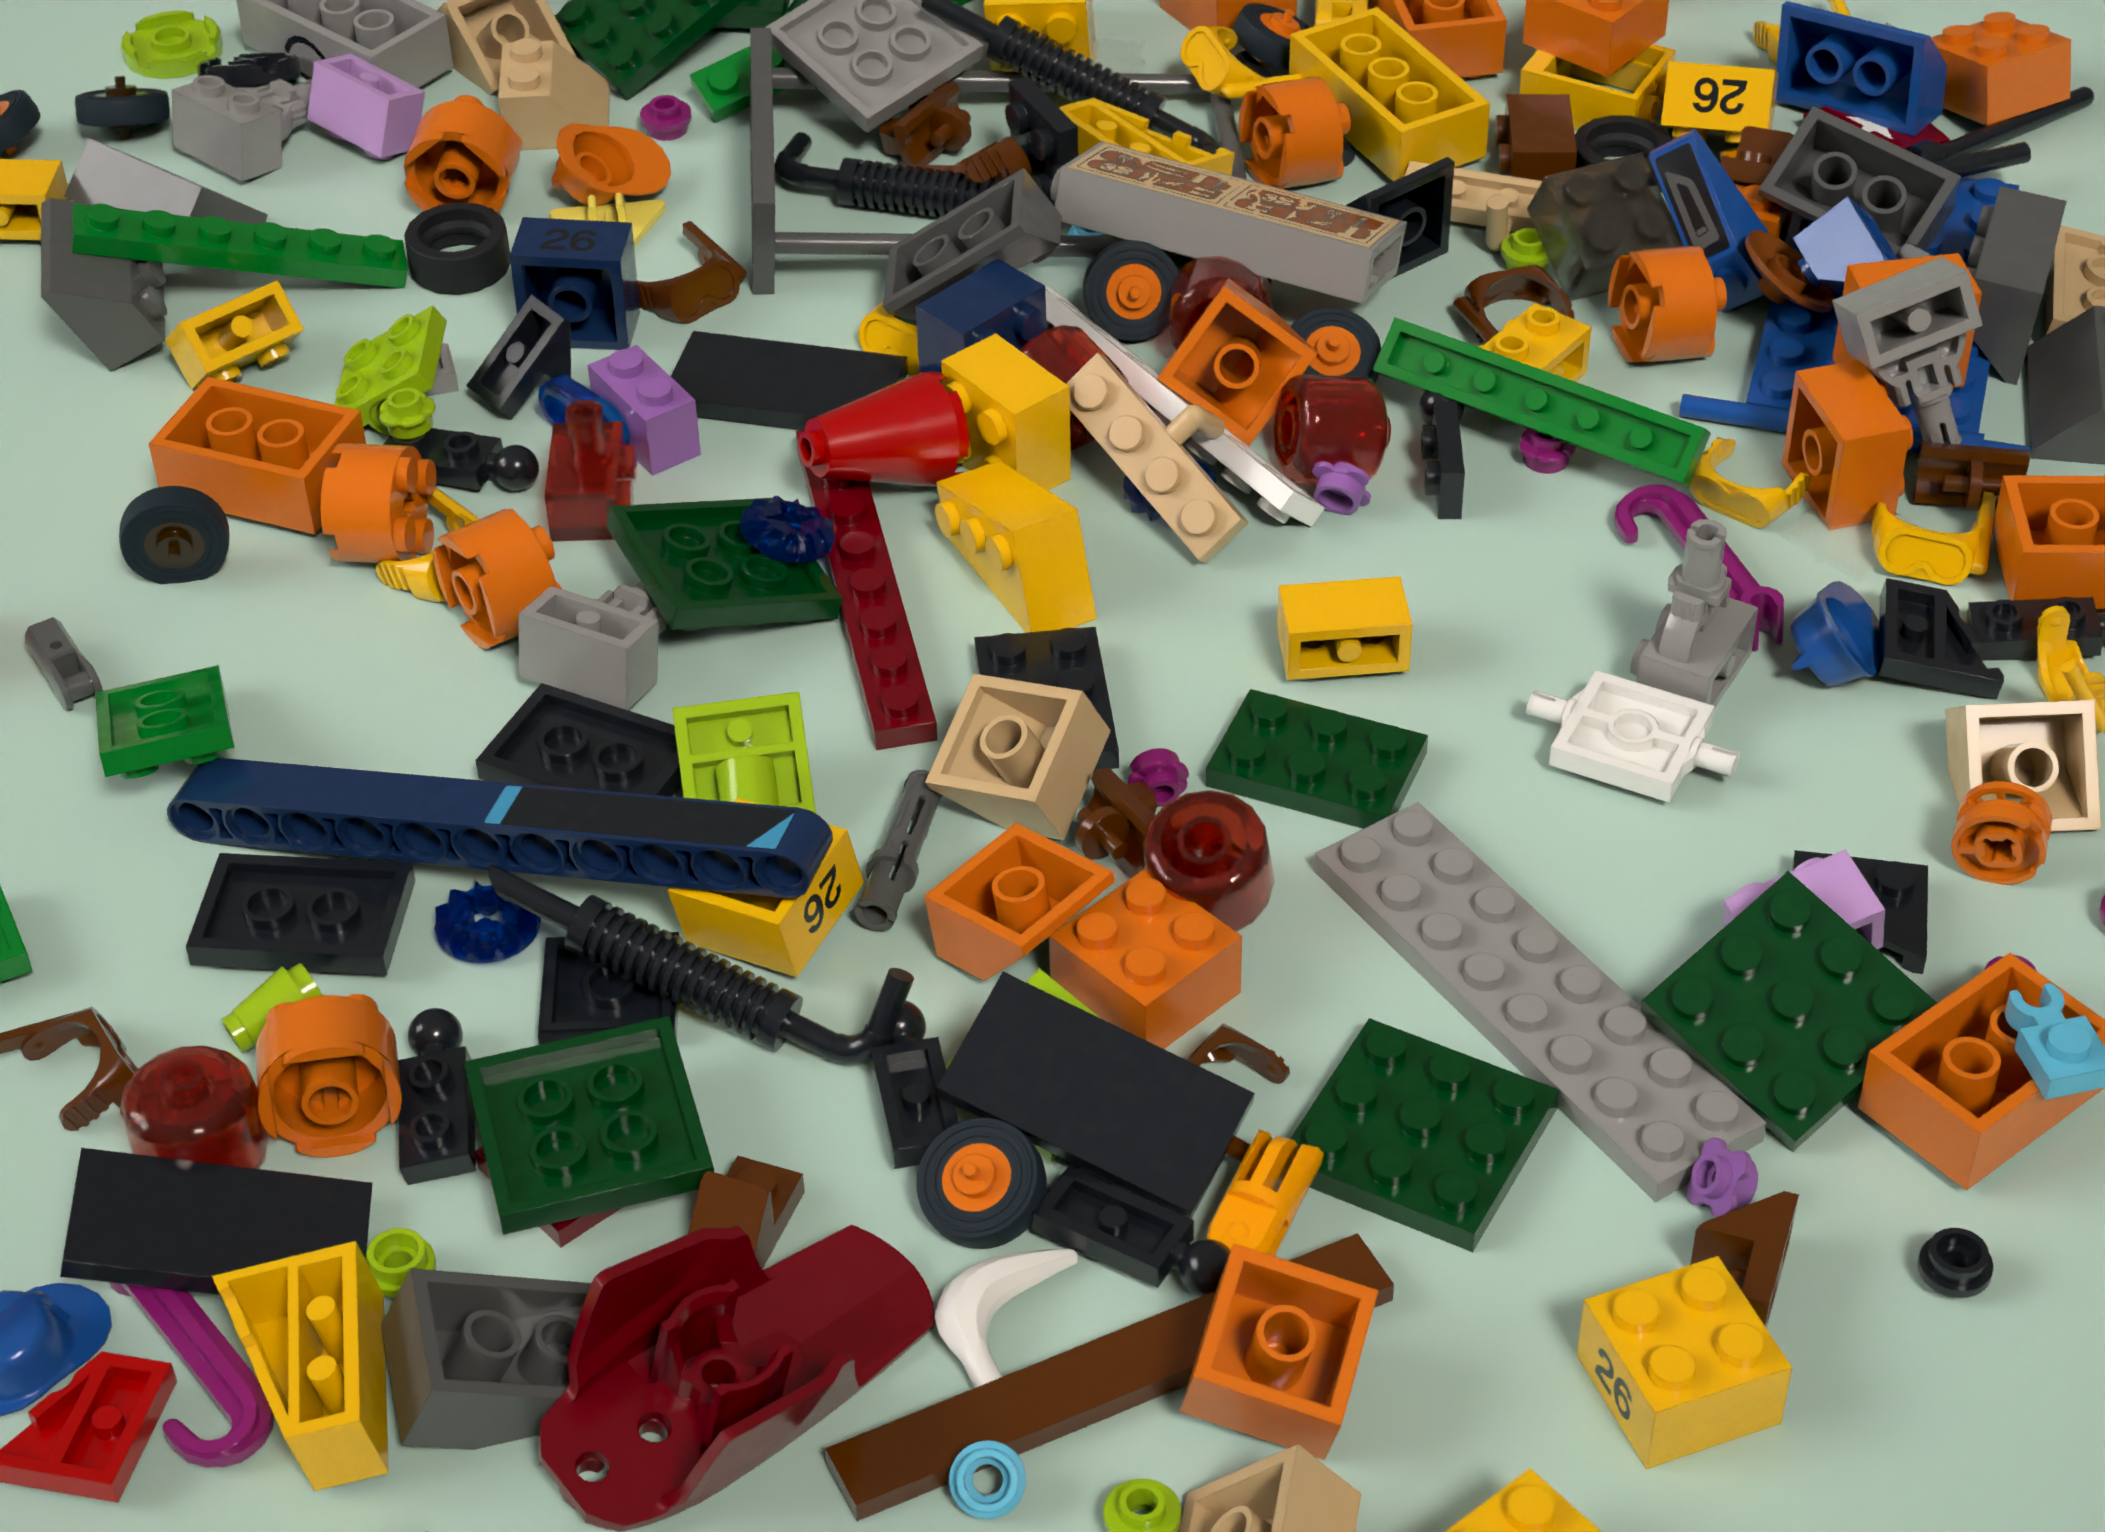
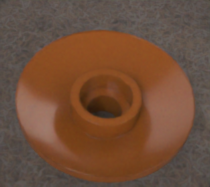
[1745,230,1835,313]

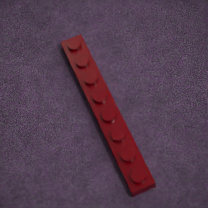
[795,430,938,750]

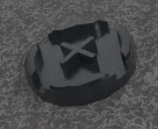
[197,52,301,87]

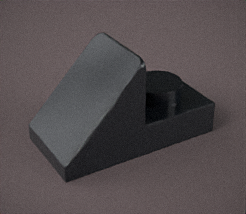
[466,295,571,419]

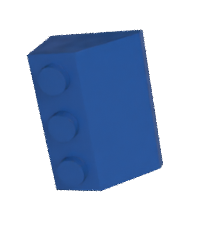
[1776,1,1948,136]

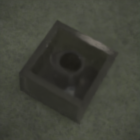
[1527,152,1684,301]

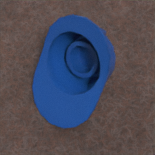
[1790,581,1879,686]
[0,1283,112,1417]

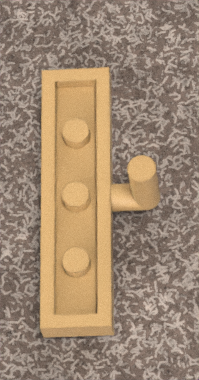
[1405,161,1619,251]
[1066,352,1249,563]

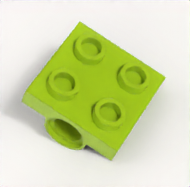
[335,305,447,436]
[672,691,816,814]

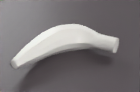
[935,1249,1078,1388]

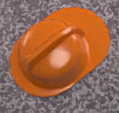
[551,124,671,206]

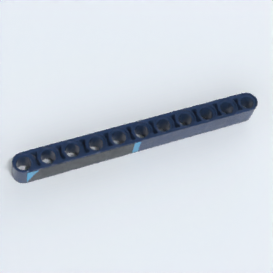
[167,758,833,898]

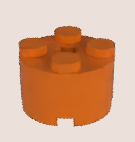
[1239,77,1351,189]
[403,95,522,213]
[1608,246,1727,362]
[320,443,437,563]
[433,509,562,649]
[255,994,402,1158]

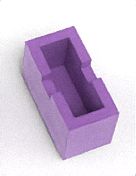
[588,345,701,476]

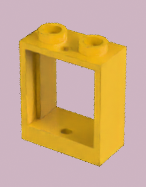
[1519,44,1676,130]

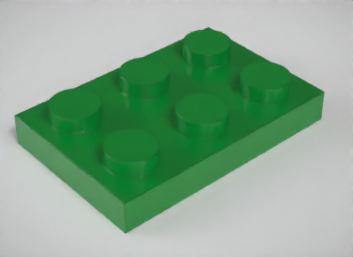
[95,665,235,779]

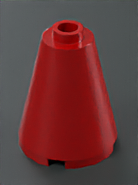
[798,371,969,488]

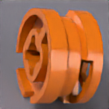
[1951,781,2052,885]

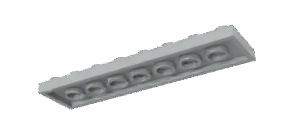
[1314,802,1766,1203]

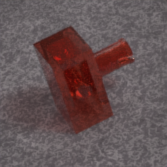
[544,400,637,542]

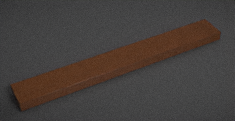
[825,1233,1394,1521]

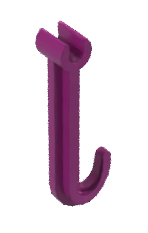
[1614,485,1784,651]
[109,1282,274,1468]

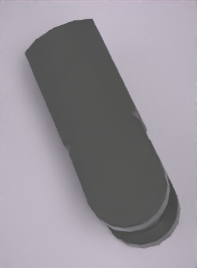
[25,617,103,711]

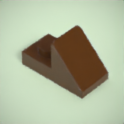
[1720,126,1794,186]
[688,1156,805,1270]
[1690,1191,1799,1329]

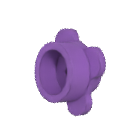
[1312,461,1371,515]
[1687,1137,1758,1217]

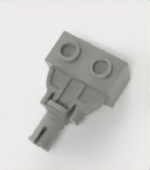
[172,75,312,182]
[1832,257,1983,445]
[1630,519,1758,709]
[518,582,666,710]

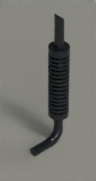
[921,0,1220,154]
[775,132,1056,218]
[488,864,914,1065]

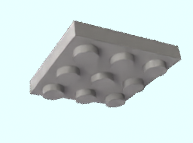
[765,0,983,133]

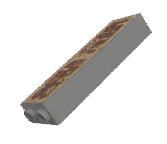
[1051,141,1407,304]

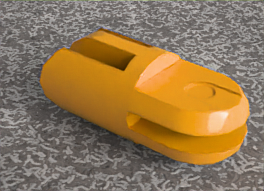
[1206,1129,1324,1256]

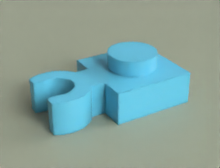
[2005,983,2105,1100]

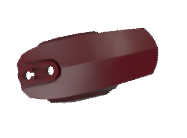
[539,1225,936,1532]

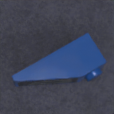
[1648,129,1769,312]

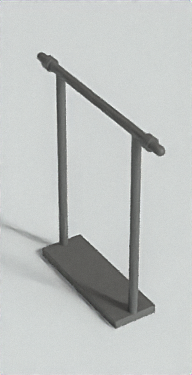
[750,28,1272,305]

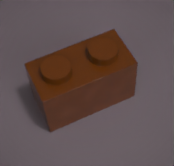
[1495,94,1577,186]

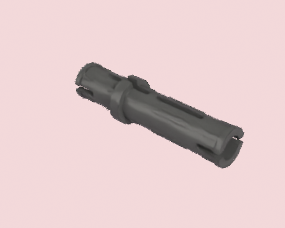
[854,770,943,931]

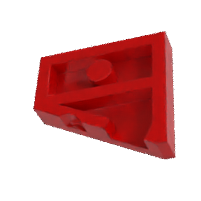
[0,1351,177,1503]

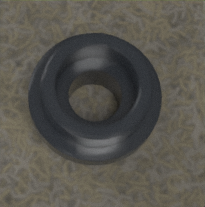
[1917,1228,1994,1298]

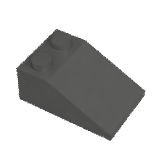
[381,1268,591,1450]

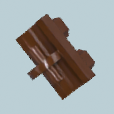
[879,82,972,167]
[1913,442,2030,511]
[1075,767,1192,878]

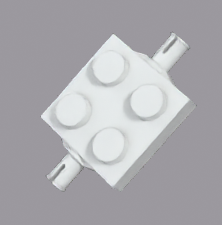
[1526,670,1740,803]

